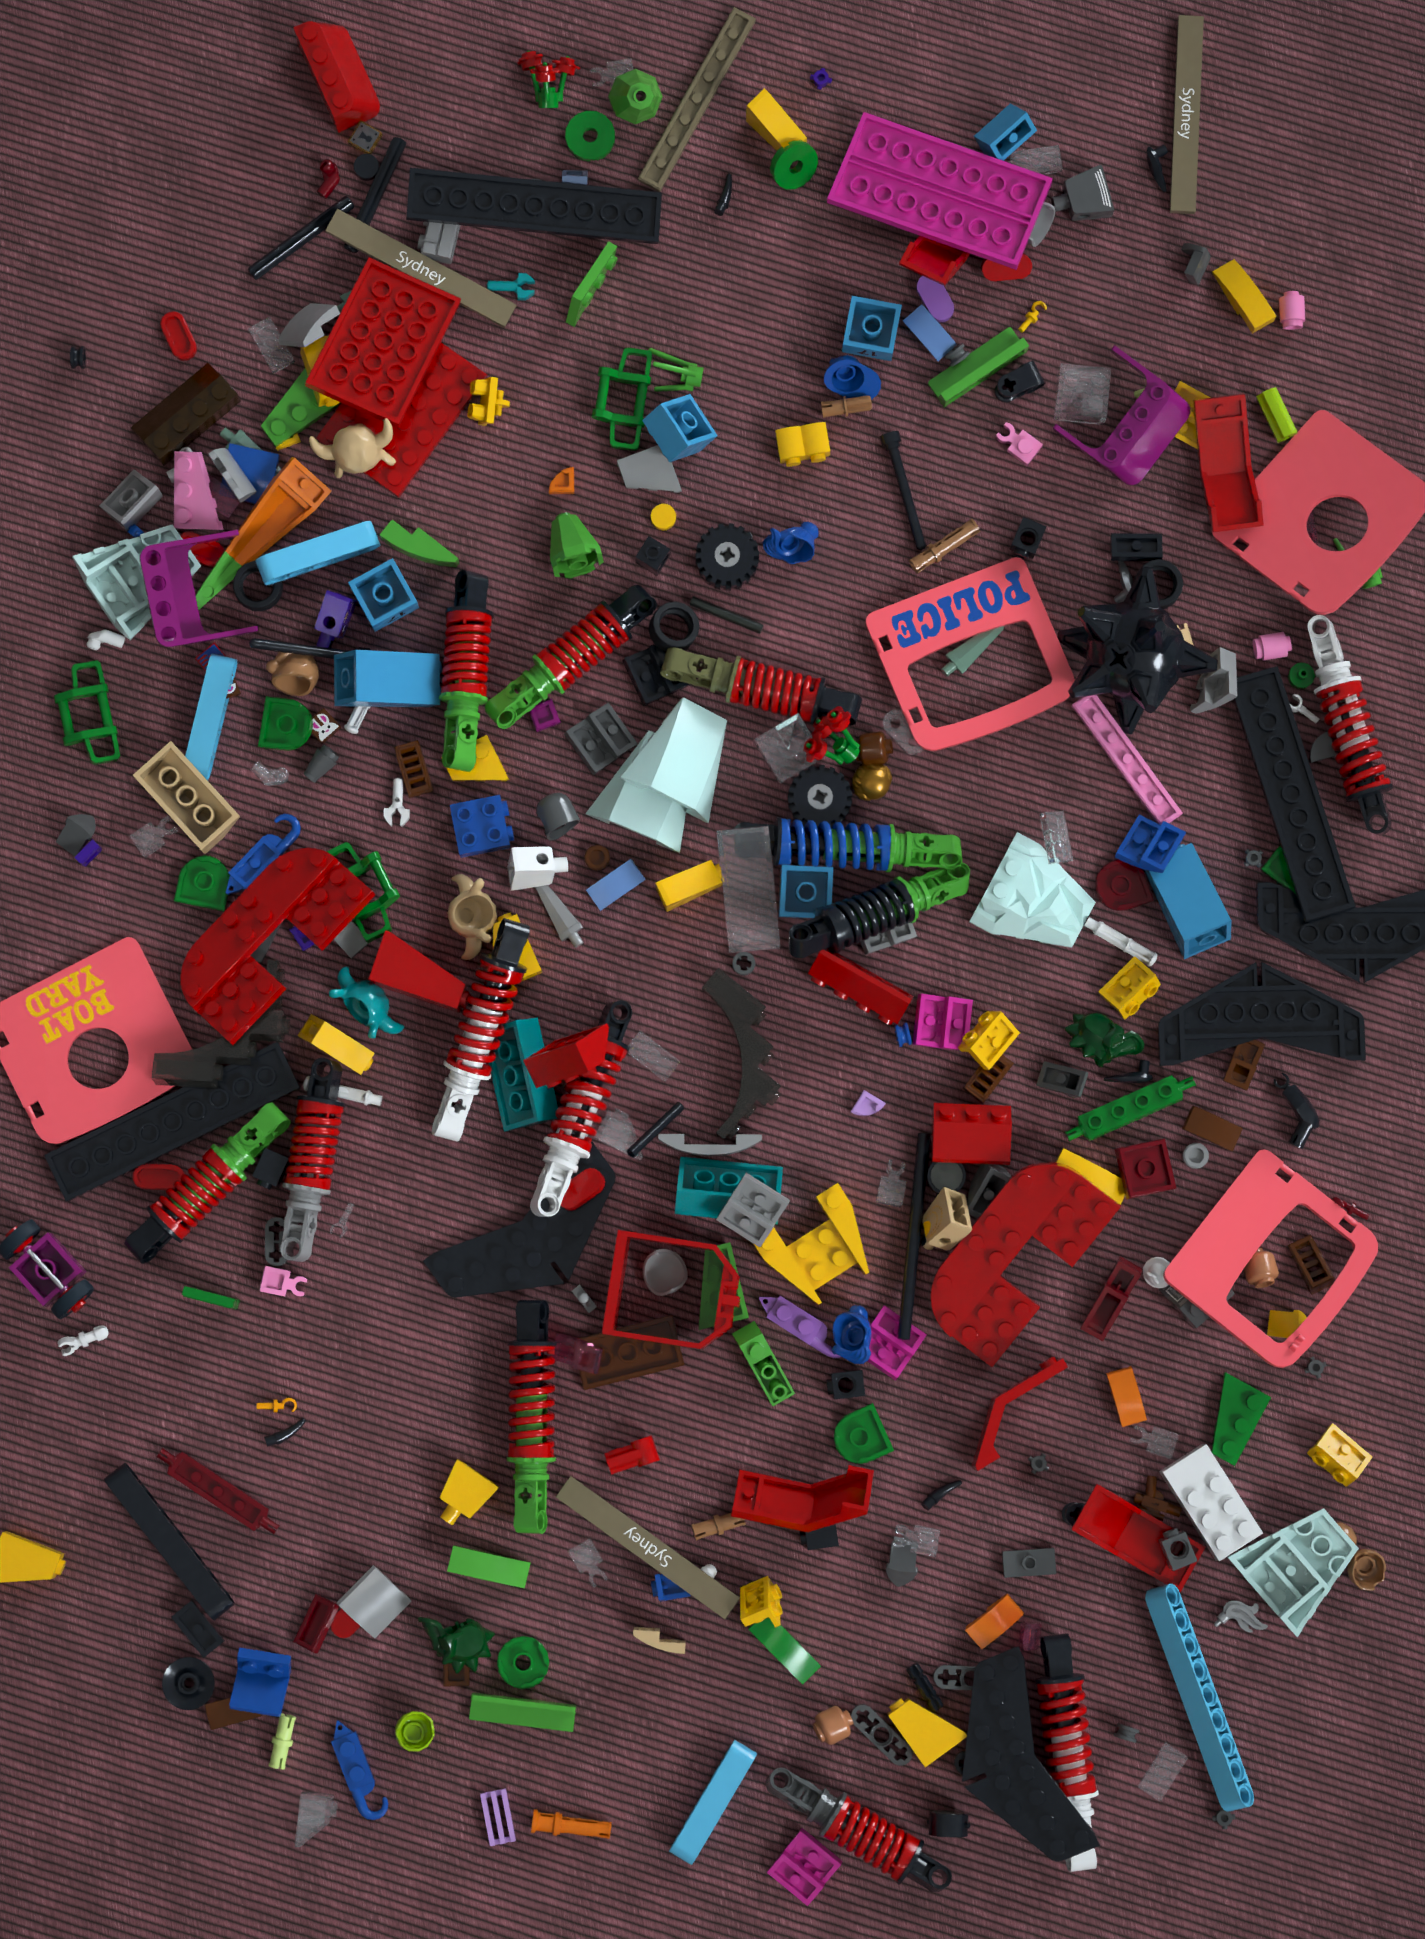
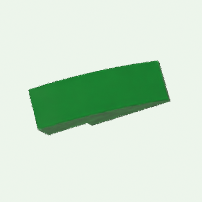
[748,1617,821,1685]

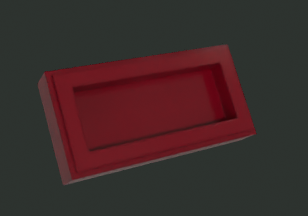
[293,1594,340,1654]

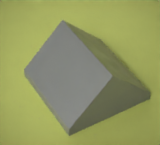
[99,470,163,531]

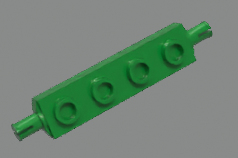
[1065,1075,1196,1142]

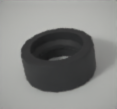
[1134,559,1183,609]
[233,561,283,612]
[648,601,700,652]

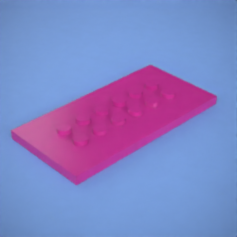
[827,112,1053,270]

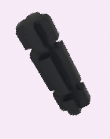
[907,1663,943,1712]

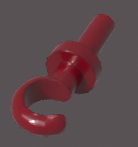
[1332,1197,1370,1220]

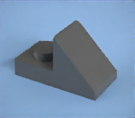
[1036,1061,1088,1098]

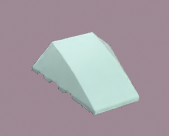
[72,524,201,640]
[619,697,727,823]
[586,730,687,853]
[1228,1508,1359,1637]

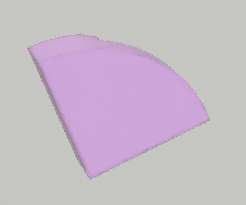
[851,1090,886,1116]

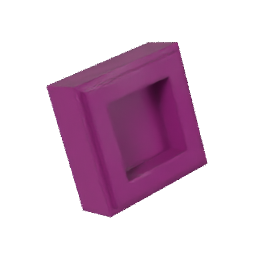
[529,699,561,732]

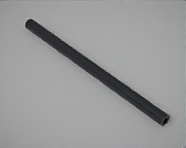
[897,1133,931,1340]

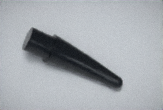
[714,173,732,216]
[264,1418,306,1447]
[921,1480,962,1511]

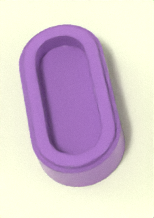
[916,276,954,322]

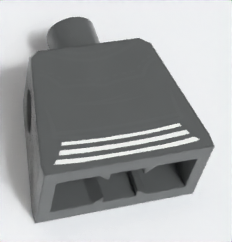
[1051,165,1114,221]

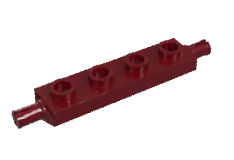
[157,1448,280,1535]

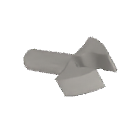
[572,1284,597,1313]

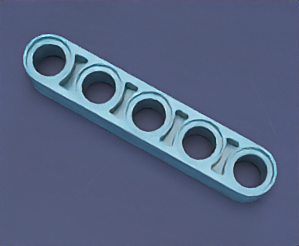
[255,521,380,585]
[185,653,237,781]
[669,1740,757,1865]

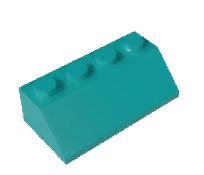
[489,1017,558,1132]
[675,1157,783,1225]

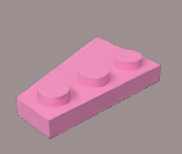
[174,451,224,530]

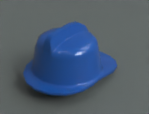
[824,355,881,400]

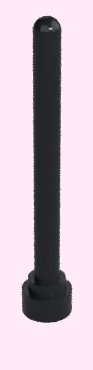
[879,431,926,550]
[249,638,371,659]

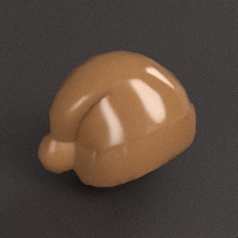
[266,652,319,696]

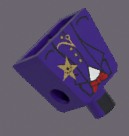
[314,590,357,648]

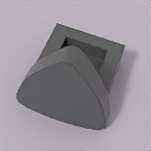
[1181,243,1211,285]
[56,814,96,856]
[886,1541,918,1587]

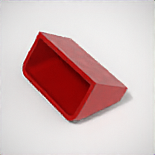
[293,21,380,133]

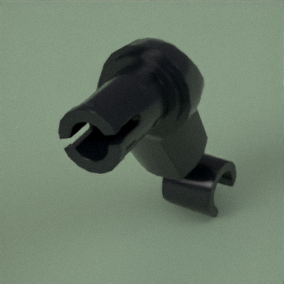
[1274,1073,1320,1149]

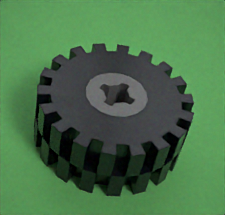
[695,523,759,591]
[788,765,852,828]

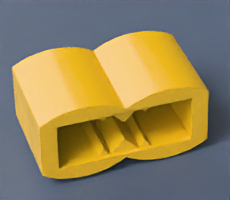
[775,422,830,467]

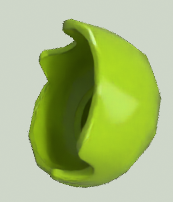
[395,1711,435,1752]

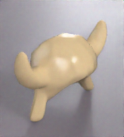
[309,418,396,478]
[447,874,497,960]

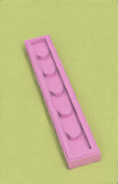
[1072,695,1183,825]

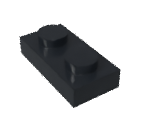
[1110,533,1163,561]
[171,1600,225,1658]

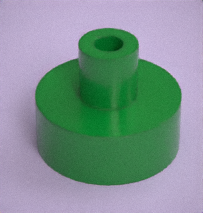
[1288,662,1315,689]

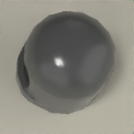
[536,793,580,841]

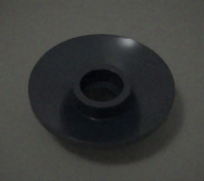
[162,1657,215,1710]

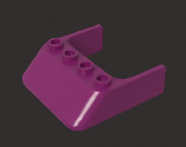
[1053,345,1190,485]
[140,530,258,647]

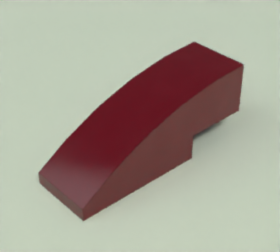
[1080,1256,1142,1341]

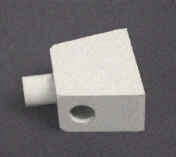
[507,847,568,891]

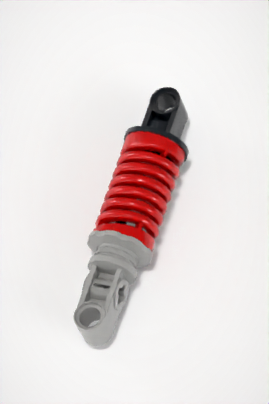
[280,1057,346,1262]

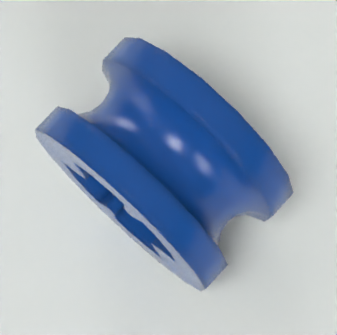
[894,1022,912,1047]

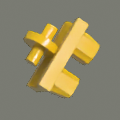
[467,377,510,426]

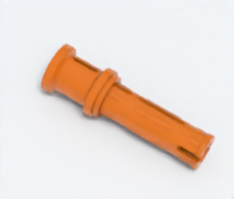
[531,1809,612,1839]

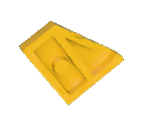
[441,735,509,781]

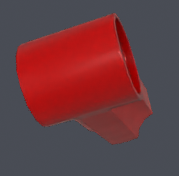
[604,1435,660,1475]

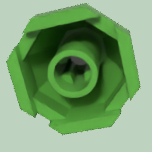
[608,69,663,125]
[550,512,604,578]

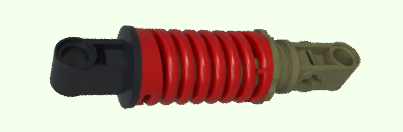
[660,647,862,726]

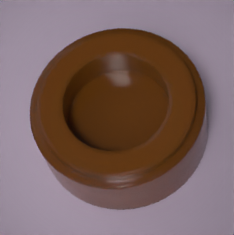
[584,845,610,871]

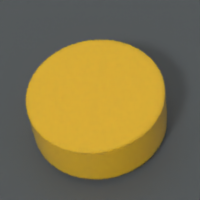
[651,504,676,531]

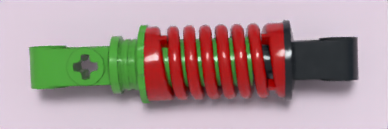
[439,570,494,772]
[485,585,657,729]
[124,1102,291,1264]

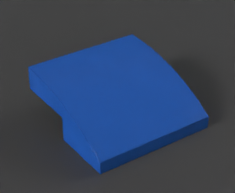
[220,443,280,504]
[1115,814,1186,873]

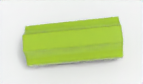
[1256,387,1298,443]

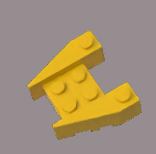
[752,1183,869,1305]

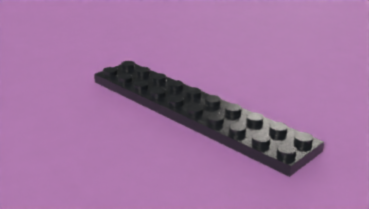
[406,168,662,244]
[1233,666,1356,922]
[44,1041,301,1202]

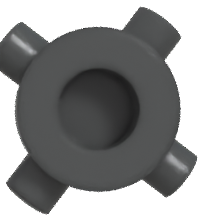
[1244,849,1263,868]
[1304,1356,1327,1379]
[1028,1453,1049,1474]
[1212,1806,1235,1829]

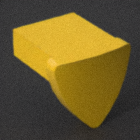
[1267,1310,1307,1338]

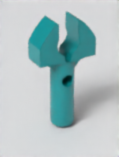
[487,273,535,301]

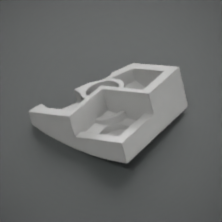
[208,448,257,503]
[1190,647,1237,714]

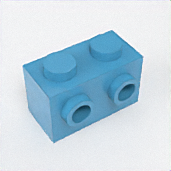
[974,103,1037,161]

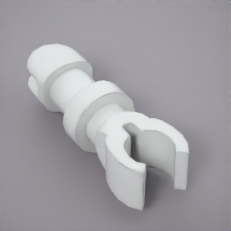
[58,1325,109,1356]

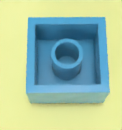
[842,296,902,361]
[642,394,718,463]
[348,558,419,632]
[778,865,833,919]

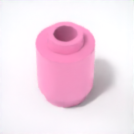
[1279,291,1305,330]
[1253,632,1292,661]

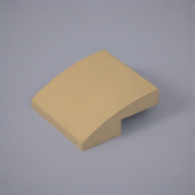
[633,1627,686,1654]

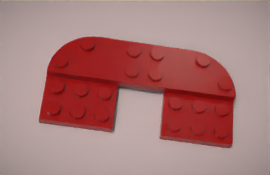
[181,848,376,1045]
[931,1162,1121,1367]

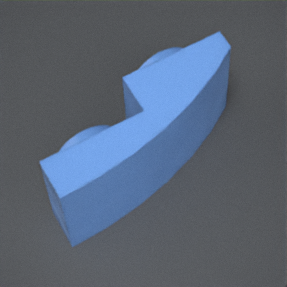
[903,304,957,361]
[586,859,646,911]

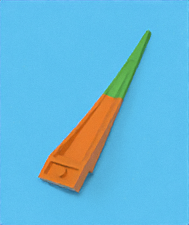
[195,457,331,610]

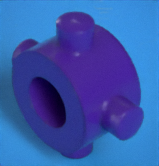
[810,68,832,90]

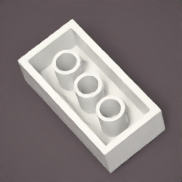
[1159,1444,1263,1561]

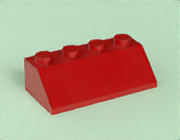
[808,948,914,1025]

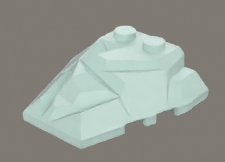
[969,832,1096,948]

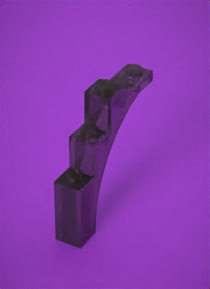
[152,960,290,1088]
[702,968,782,1141]

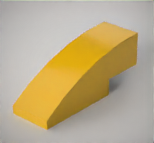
[1212,259,1277,334]
[1055,1148,1125,1205]

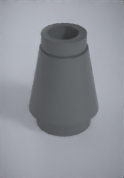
[303,744,340,783]

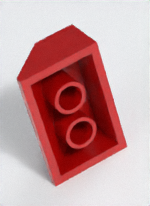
[523,1023,609,1088]
[932,1103,1012,1165]

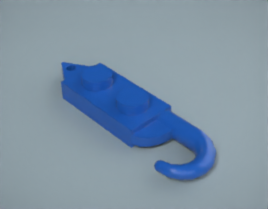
[226,814,301,895]

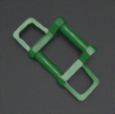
[592,348,652,451]
[54,660,120,765]
[327,842,400,943]

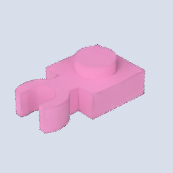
[996,422,1043,466]
[259,1265,307,1296]

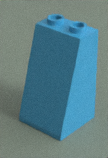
[334,650,442,707]
[1145,843,1232,959]

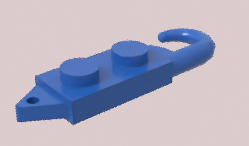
[331,1720,388,1820]

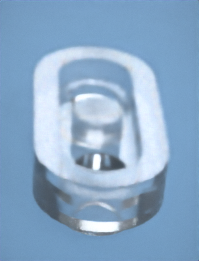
[882,710,923,755]

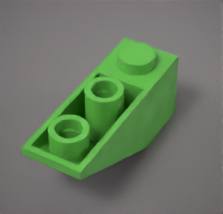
[732,1321,795,1406]

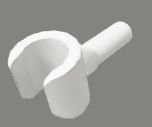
[1290,694,1319,724]

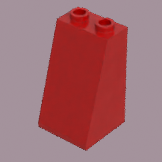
[369,930,471,1013]

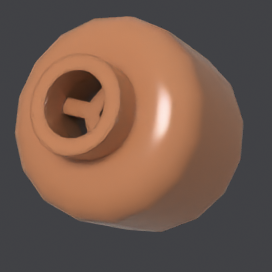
[1243,1248,1279,1288]
[812,1706,853,1745]

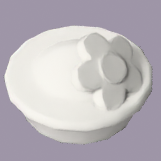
[1143,1257,1170,1288]

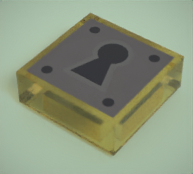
[348,120,383,154]

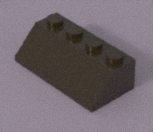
[131,363,241,466]

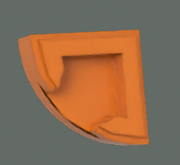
[549,467,574,494]

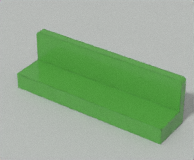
[928,327,1029,408]
[469,1693,576,1732]

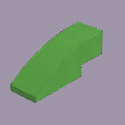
[379,520,459,567]
[447,1545,531,1588]

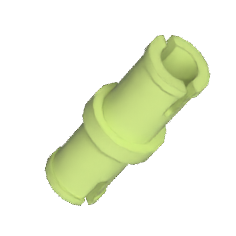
[268,1714,296,1770]

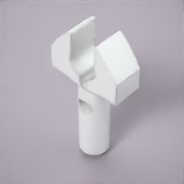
[383,778,410,827]

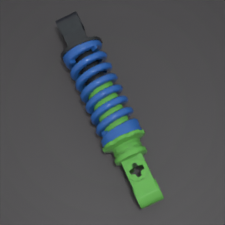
[734,817,962,873]

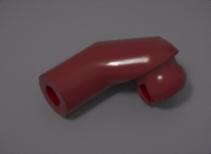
[317,159,340,199]

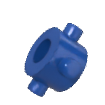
[127,524,144,538]

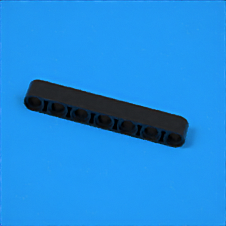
[104,1462,235,1621]

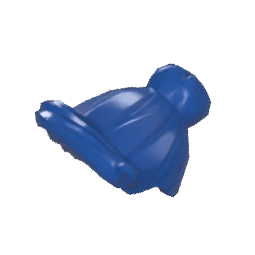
[762,522,819,564]
[832,1305,872,1364]

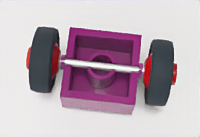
[0,1219,94,1319]

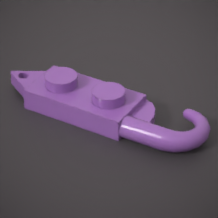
[759,1296,841,1359]

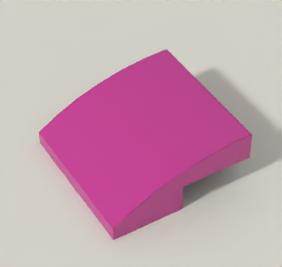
[912,993,973,1050]
[868,1305,927,1381]
[767,1828,843,1906]

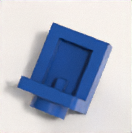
[651,1574,691,1602]

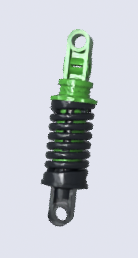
[788,862,970,958]

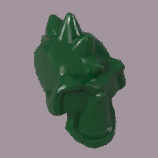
[1065,1013,1145,1068]
[418,1617,495,1674]

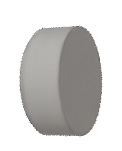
[1182,1143,1209,1169]

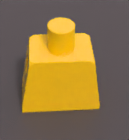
[440,1459,499,1525]

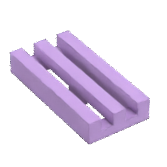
[480,1788,516,1846]

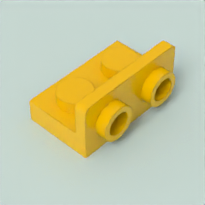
[1098,956,1161,1020]
[958,1011,1020,1070]
[1307,1423,1372,1486]
[740,1576,783,1627]

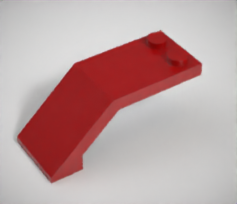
[899,236,970,286]
[1193,394,1264,532]
[972,1356,1068,1471]
[731,1465,874,1532]
[1071,1484,1206,1592]

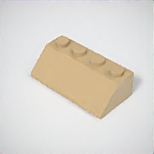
[133,741,240,854]

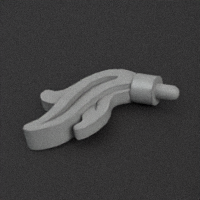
[1214,1601,1268,1633]

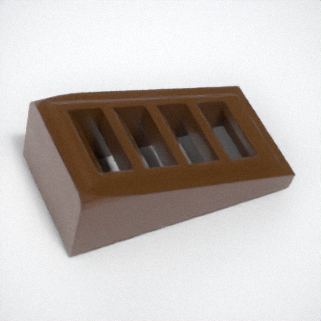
[394,740,434,799]
[962,1054,1014,1104]
[1287,1234,1335,1295]

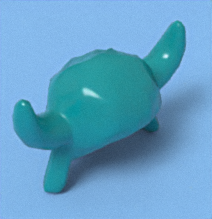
[329,967,404,1039]

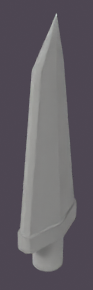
[535,885,584,948]

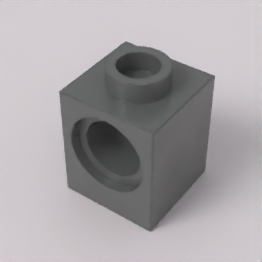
[1158,1528,1197,1571]

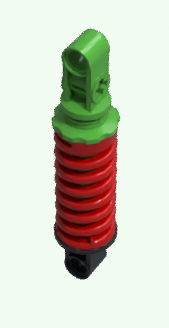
[507,1300,557,1534]

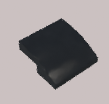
[622,637,692,706]

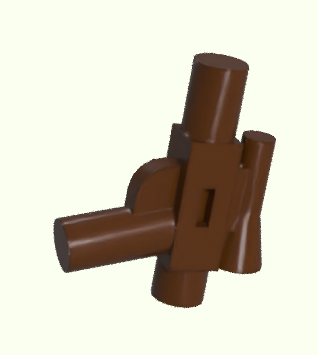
[1133,1476,1182,1521]

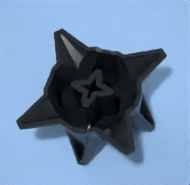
[1057,566,1218,734]

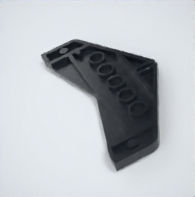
[1256,882,1425,984]
[1158,962,1366,1066]
[423,1141,616,1298]
[962,1646,1100,1862]

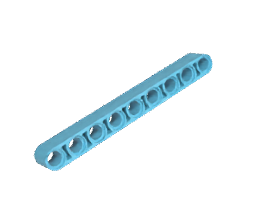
[1145,1583,1254,1812]

